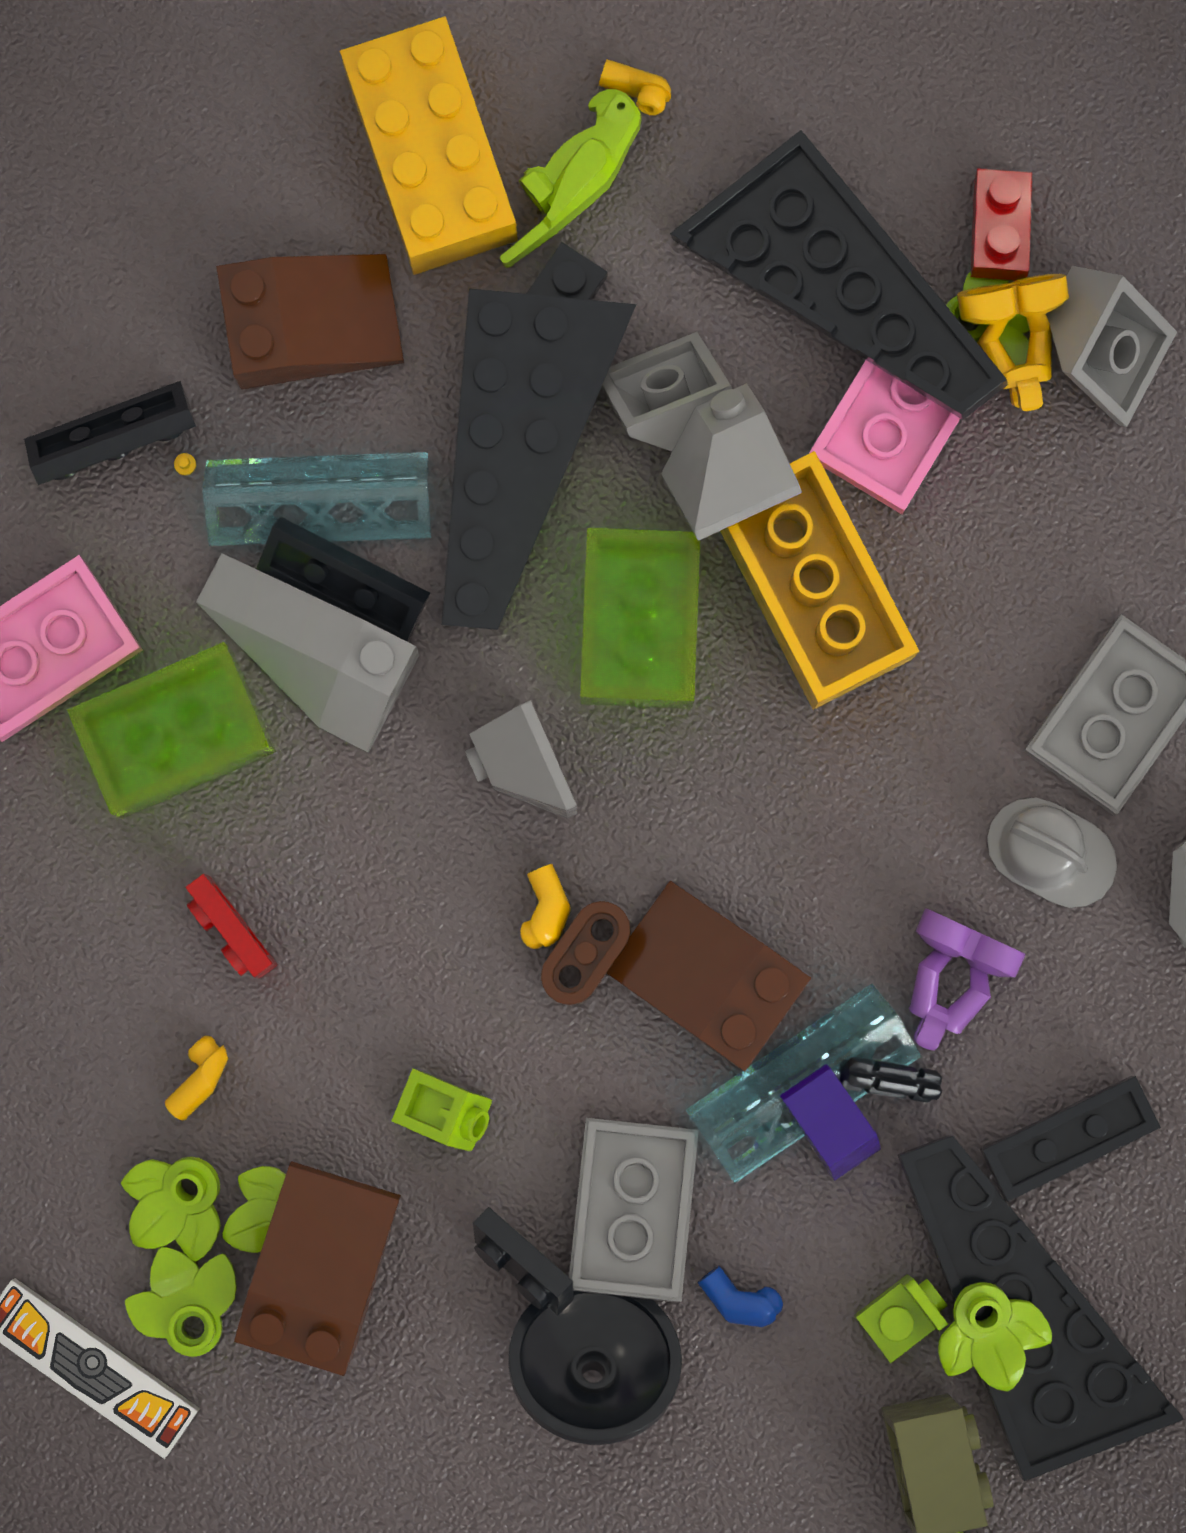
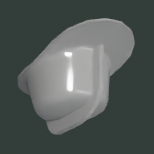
[987,797,1117,908]

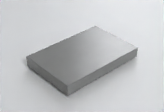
[1023,614,1186,816]
[569,1118,699,1303]

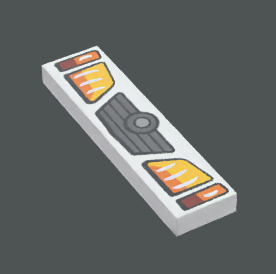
[0,1278,200,1459]

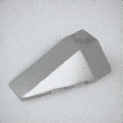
[196,553,420,753]

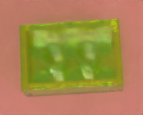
[580,528,700,709]
[67,642,276,819]

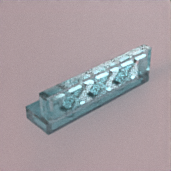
[202,452,431,546]
[686,984,921,1183]

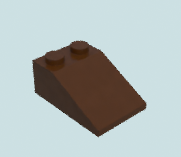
[216,254,404,390]
[607,881,811,1072]
[234,1161,401,1376]

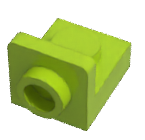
[391,1068,492,1152]
[854,1274,949,1363]

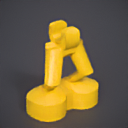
[957,274,1069,411]

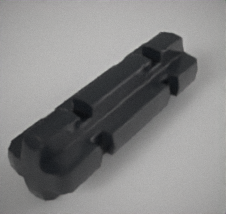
[839,1057,942,1103]

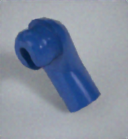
[697,1266,783,1327]

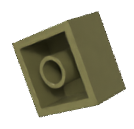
[881,1393,994,1533]

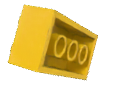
[340,16,518,275]
[720,451,919,710]

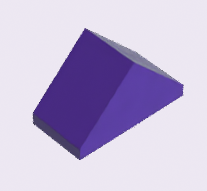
[780,1064,881,1181]

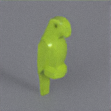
[500,89,642,268]

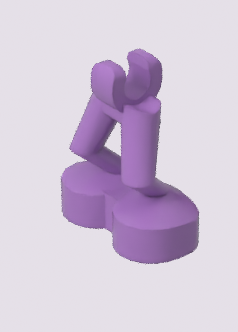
[909,908,1026,1050]

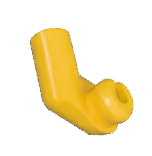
[598,59,671,115]
[520,864,571,949]
[165,1036,228,1121]

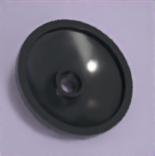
[508,1291,682,1445]

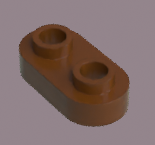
[541,901,631,1005]

